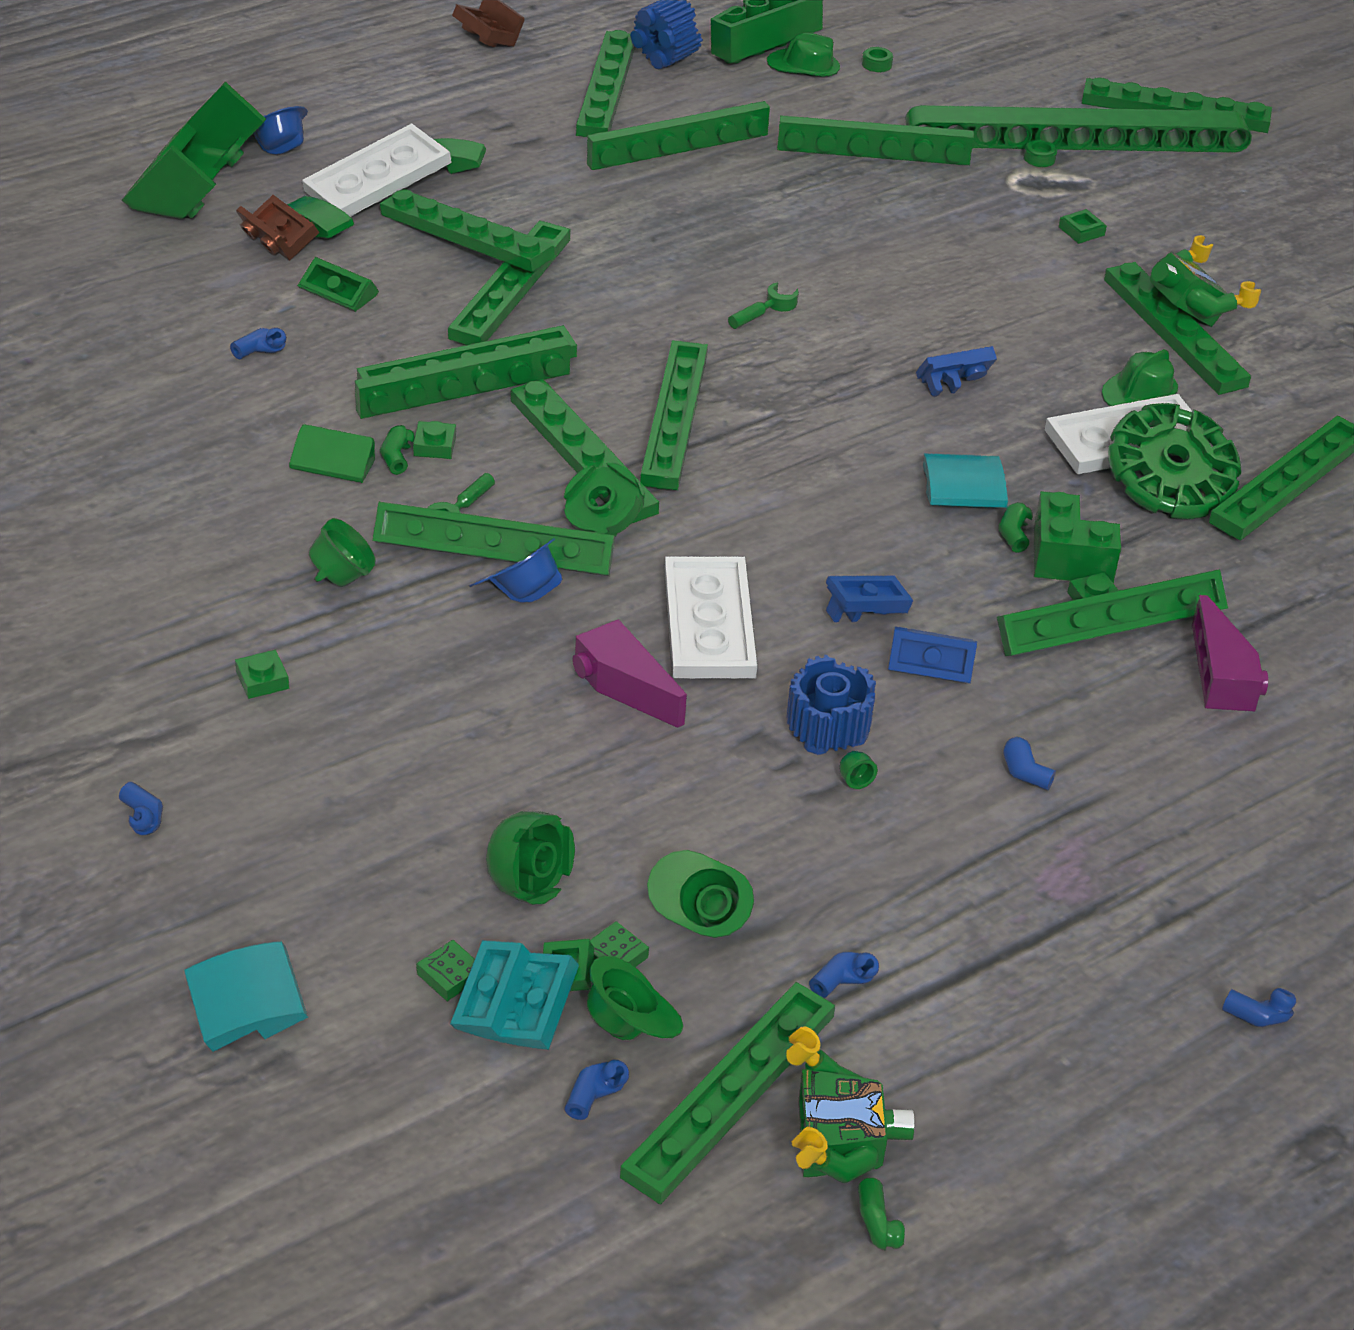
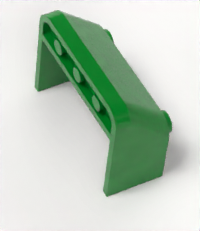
[122,81,266,219]

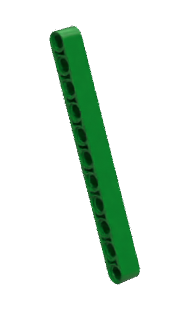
[905,105,1252,152]

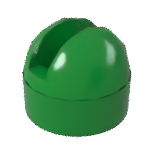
[839,751,878,789]

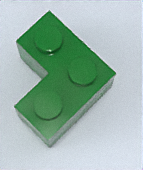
[1034,491,1121,583]

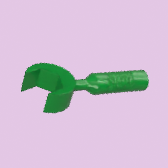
[728,282,799,329]
[428,473,495,513]

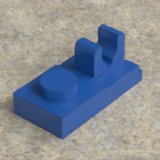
[916,346,997,397]
[826,575,913,622]
[888,626,978,683]

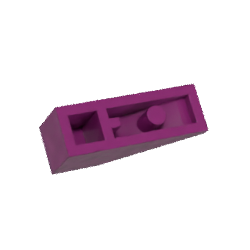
[1192,595,1268,712]
[572,619,687,728]

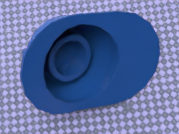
[253,106,308,155]
[469,538,562,602]

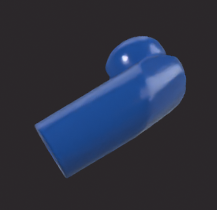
[1003,737,1056,790]
[1222,988,1296,1027]

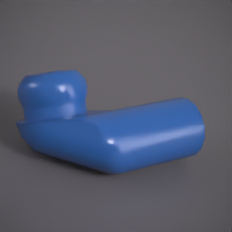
[230,327,286,359]
[119,782,163,835]
[809,952,879,998]
[565,1060,629,1120]

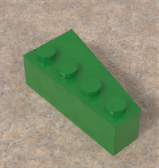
[711,0,823,64]

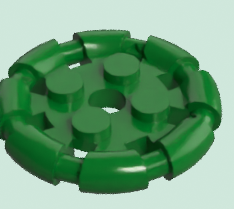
[1108,403,1241,519]

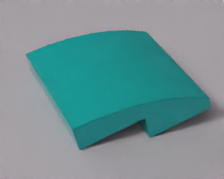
[923,453,1008,508]
[450,940,579,1050]
[184,941,308,1052]

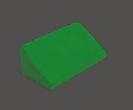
[297,257,379,312]
[289,424,375,483]

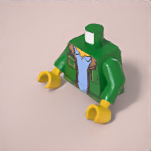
[1150,235,1261,327]
[786,1027,914,1183]

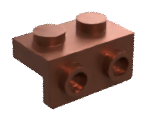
[452,0,525,47]
[236,195,319,261]

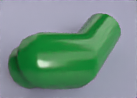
[380,425,415,475]
[998,502,1033,553]
[858,1178,905,1251]

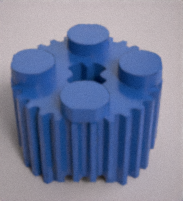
[630,0,703,69]
[786,655,876,755]

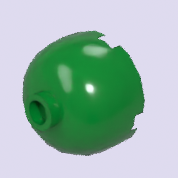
[486,811,575,905]

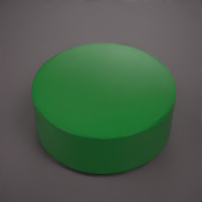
[862,47,893,72]
[1024,140,1057,167]

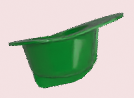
[767,33,840,77]
[1102,349,1178,406]
[308,518,376,587]
[647,850,754,938]
[587,956,684,1040]

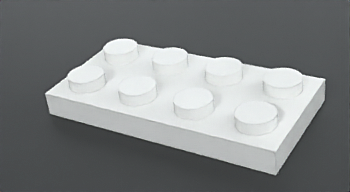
[302,123,452,217]
[1045,394,1211,474]
[664,557,757,679]

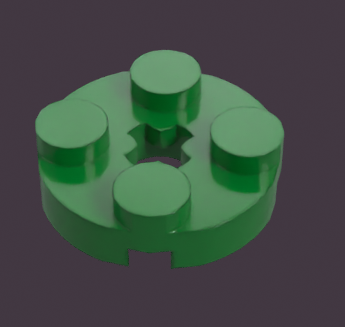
[564,463,644,537]

